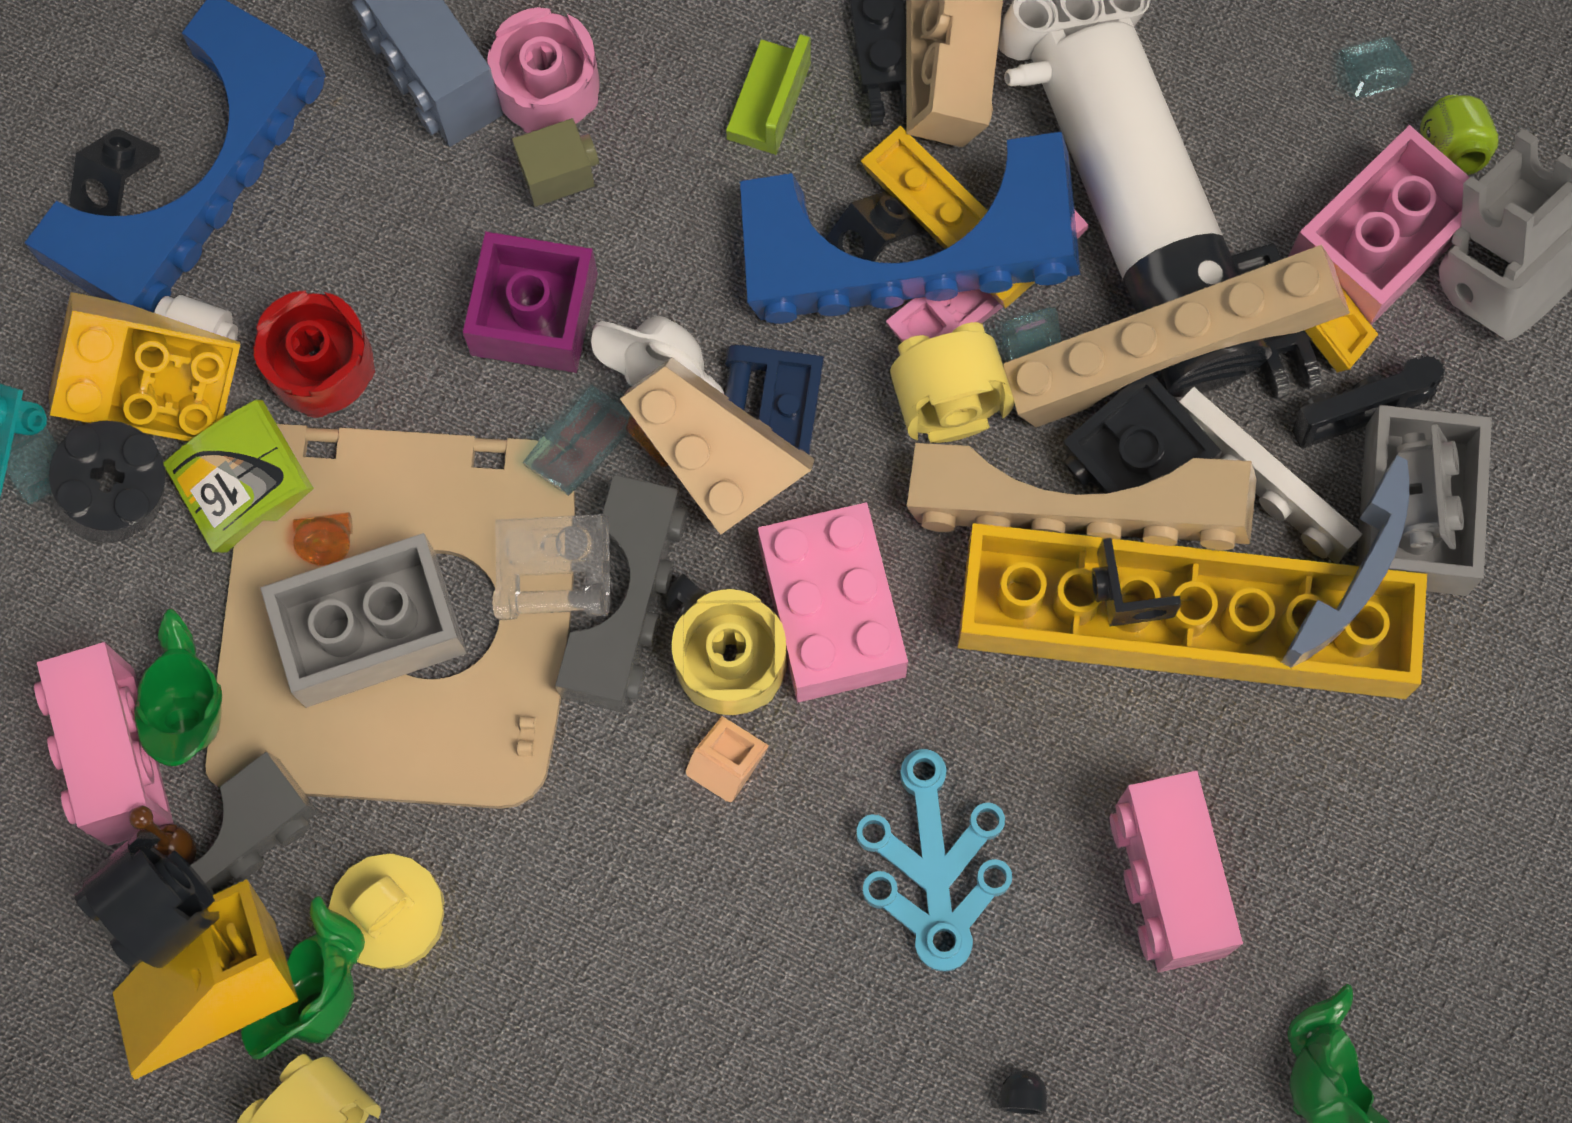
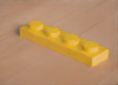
[861,125,1035,309]

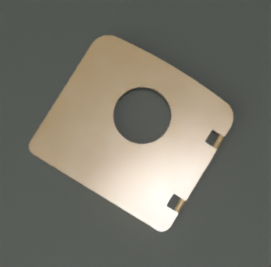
[205,424,576,809]

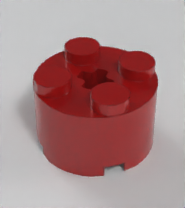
[253,290,375,418]

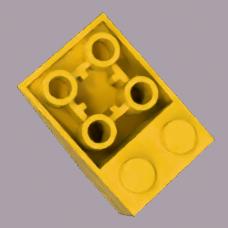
[49,292,241,441]
[113,879,298,1080]

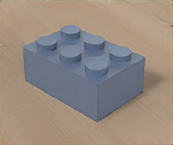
[351,0,503,147]

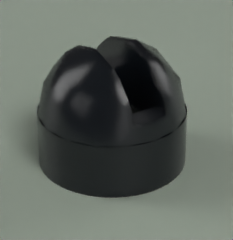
[666,573,706,620]
[999,1070,1047,1115]

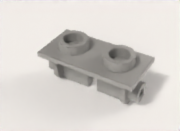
[1397,424,1464,549]

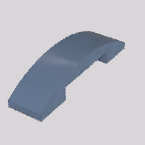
[1281,455,1409,668]

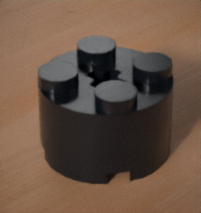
[49,421,165,543]
[74,830,220,968]

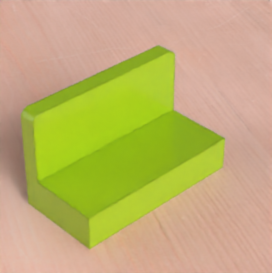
[726,34,811,155]

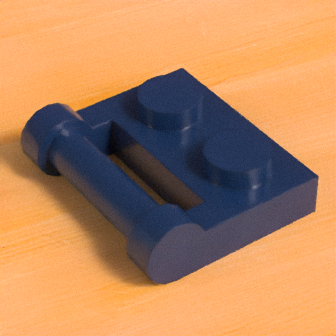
[725,345,824,455]

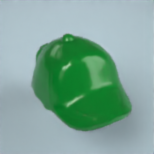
[135,609,222,766]
[241,896,365,1060]
[1287,984,1390,1123]

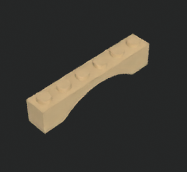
[1003,245,1350,428]
[907,443,1257,550]

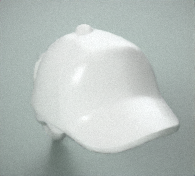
[591,316,725,395]

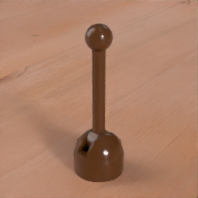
[129,806,197,865]

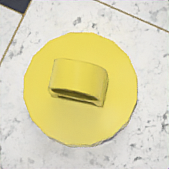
[328,853,445,970]

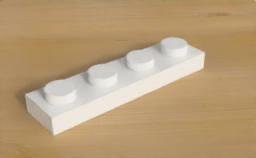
[1179,387,1362,564]

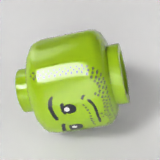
[1420,95,1498,175]

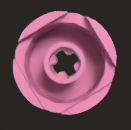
[487,7,600,133]

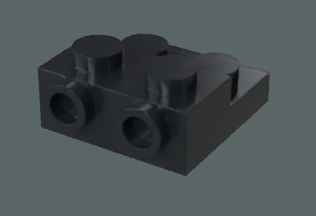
[1063,373,1222,494]

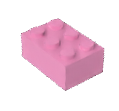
[1288,125,1470,325]
[758,502,908,703]
[34,642,174,846]
[1110,770,1243,973]

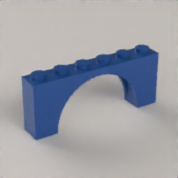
[25,0,326,313]
[740,131,1081,324]

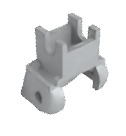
[1439,129,1572,342]

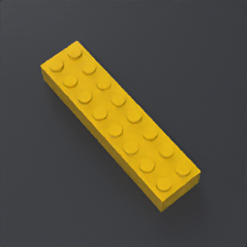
[958,523,1427,699]

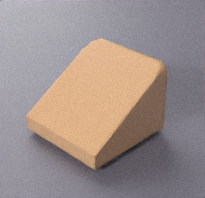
[686,716,769,803]

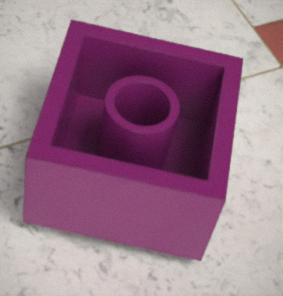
[463,231,598,373]

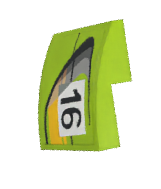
[163,400,314,553]

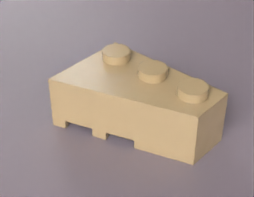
[620,358,814,535]

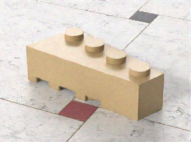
[906,0,1003,148]

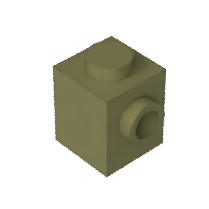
[512,118,600,207]

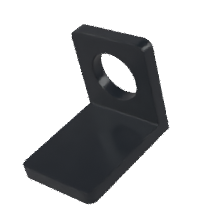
[70,129,160,216]
[825,191,924,262]
[1092,538,1182,627]

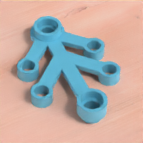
[856,749,1012,972]

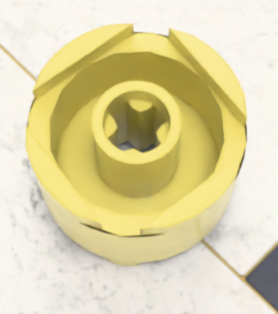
[890,322,1014,443]
[672,589,787,715]
[237,1054,381,1123]

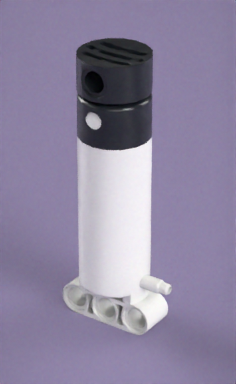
[998,0,1272,397]

